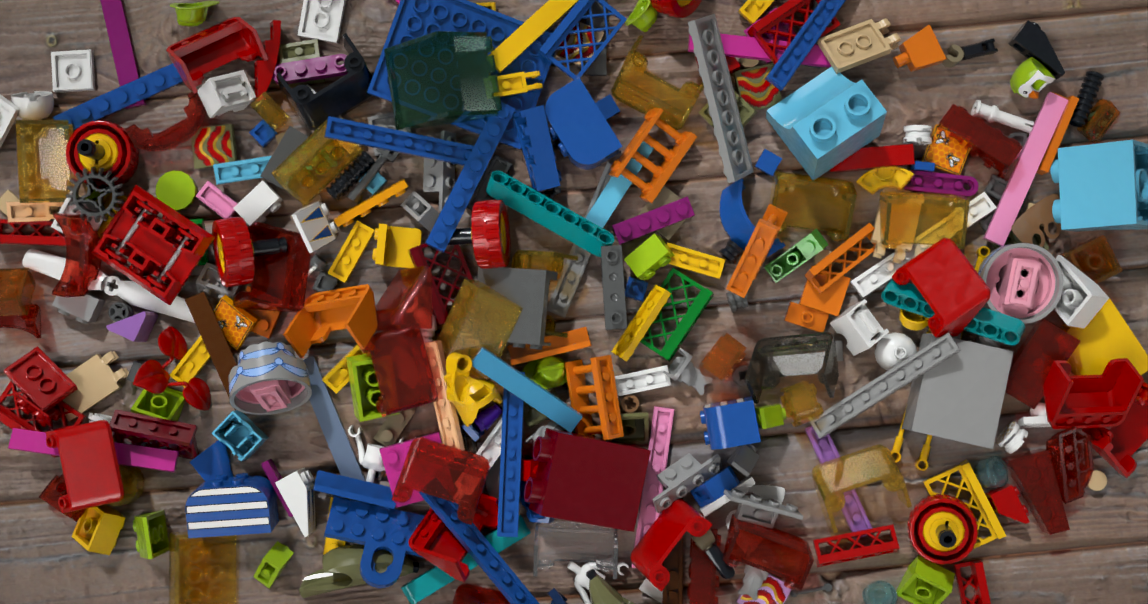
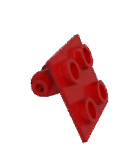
[14,391,61,428]

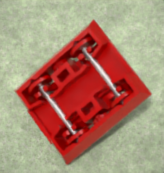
[92,185,215,305]

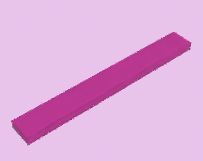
[688,33,831,68]
[8,428,179,472]

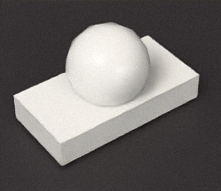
[1018,402,1051,428]

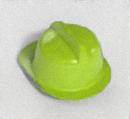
[625,0,658,32]
[170,1,220,26]
[522,356,567,389]

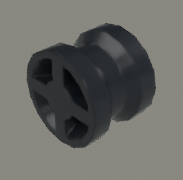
[719,239,744,265]

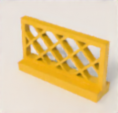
[923,460,1006,549]

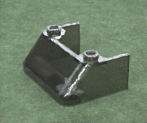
[745,332,839,404]

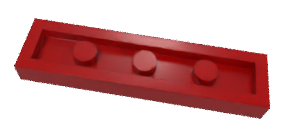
[0,219,78,247]
[813,524,899,568]
[953,559,991,604]

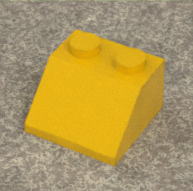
[71,505,126,555]

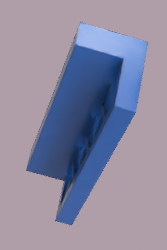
[313,470,396,509]

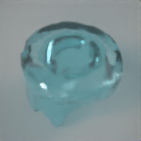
[975,456,1009,489]
[862,580,898,604]

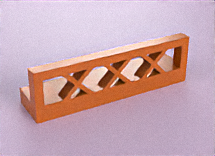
[1036,92,1079,175]
[805,223,876,294]
[508,327,591,366]

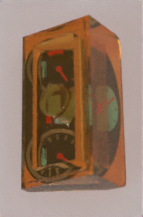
[1077,99,1120,144]

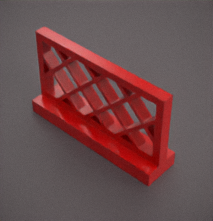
[747,0,841,65]
[0,381,86,458]

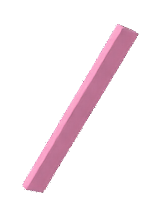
[983,92,1068,247]
[631,406,674,568]

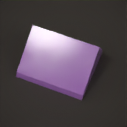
[106,311,158,342]

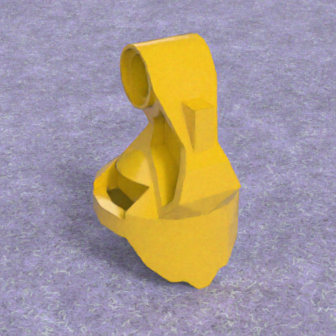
[443,352,503,427]

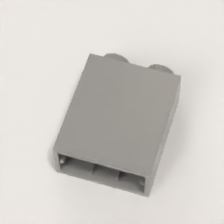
[902,333,1014,449]

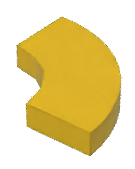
[856,166,914,195]

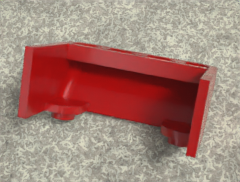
[166,17,268,94]

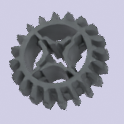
[66,167,125,223]

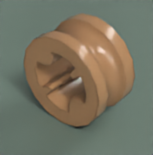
[621,394,639,413]

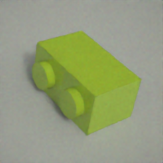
[624,233,674,281]

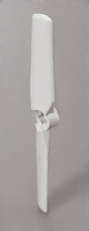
[22,249,195,323]

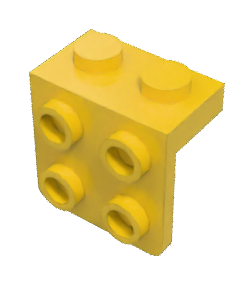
[372,223,422,269]

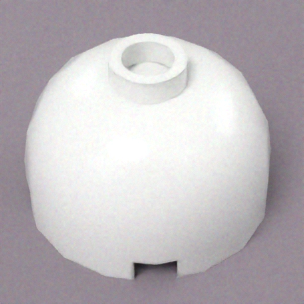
[11,91,54,124]
[874,332,917,371]

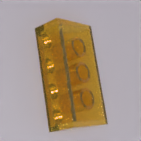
[271,120,363,206]

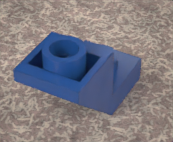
[690,466,740,508]

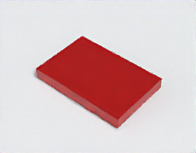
[3,346,78,412]

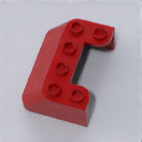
[1043,358,1144,429]

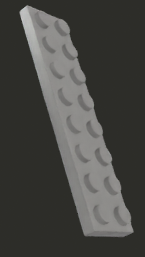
[688,14,754,183]

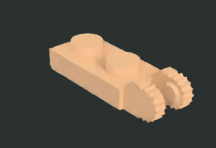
[6,200,64,222]

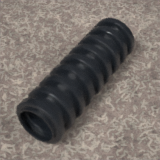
[1069,71,1104,128]
[326,150,375,201]

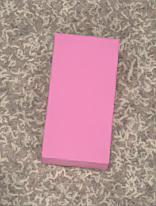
[196,181,238,219]

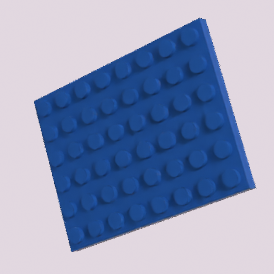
[367,0,555,150]

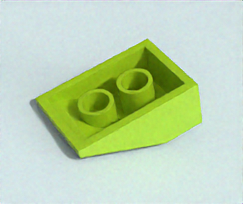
[133,510,170,559]

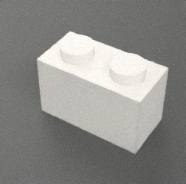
[233,180,283,227]

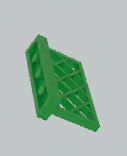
[640,268,714,362]

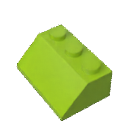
[346,354,400,422]

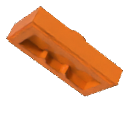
[784,301,829,333]

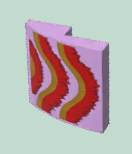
[736,574,793,604]

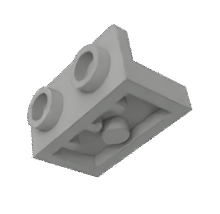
[196,262,242,303]

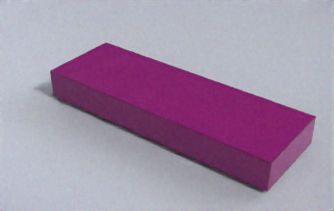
[261,459,293,517]

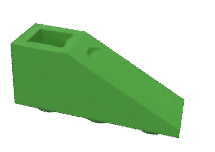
[764,228,829,283]

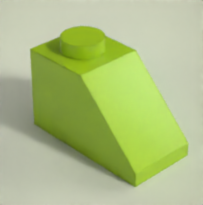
[755,404,786,429]
[253,541,294,589]

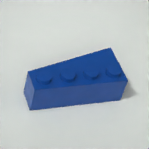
[513,105,562,192]

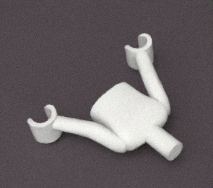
[348,425,411,483]
[567,561,629,604]

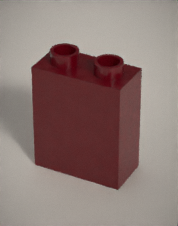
[524,428,651,532]

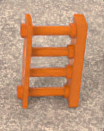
[609,108,697,203]
[726,204,788,298]
[564,355,624,440]

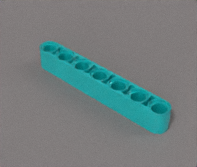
[486,171,615,258]
[881,279,1025,345]
[401,515,531,604]

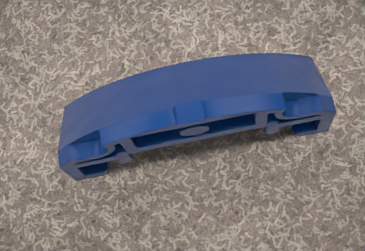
[719,178,786,258]

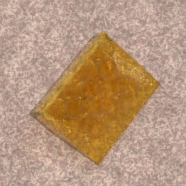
[437,279,523,381]
[169,531,236,604]

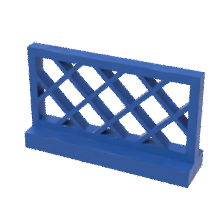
[539,0,627,80]

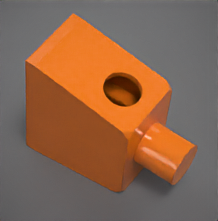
[893,25,946,72]

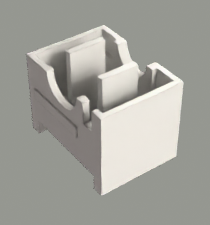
[197,70,256,118]
[830,299,889,356]

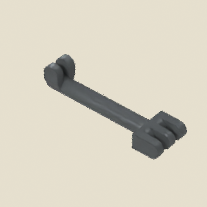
[347,148,400,204]

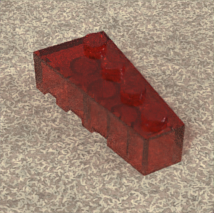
[938,104,1023,179]
[1002,448,1070,535]
[687,528,721,604]

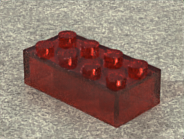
[1005,317,1080,409]

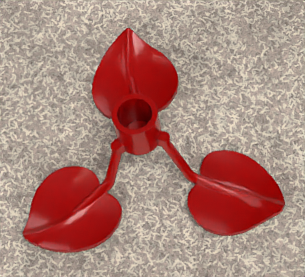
[133,326,211,411]

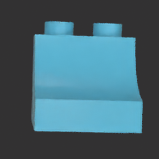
[766,66,887,181]
[1051,140,1148,232]

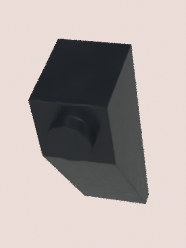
[1008,20,1065,79]

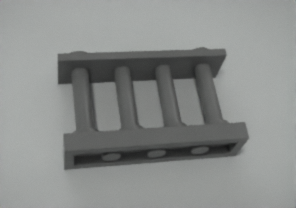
[601,245,627,330]

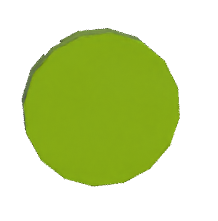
[155,170,197,211]

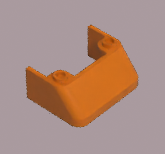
[283,284,378,358]

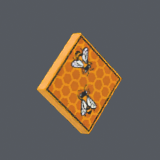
[921,124,974,175]
[214,295,257,350]

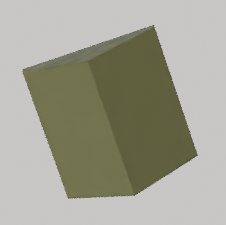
[610,411,649,444]

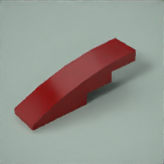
[254,20,281,103]
[829,144,915,172]

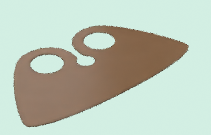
[1011,193,1061,248]

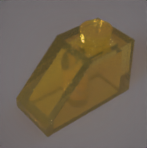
[250,92,289,129]

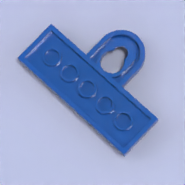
[324,496,425,588]

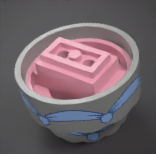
[978,243,1063,324]
[228,341,312,415]

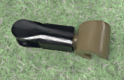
[942,39,998,68]
[690,529,735,579]

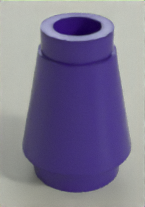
[473,403,503,432]

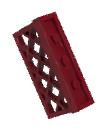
[408,243,476,325]
[110,409,199,460]

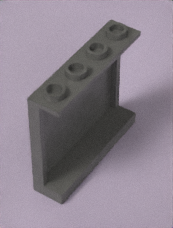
[472,266,558,350]

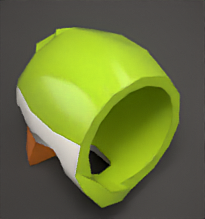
[1010,57,1056,99]

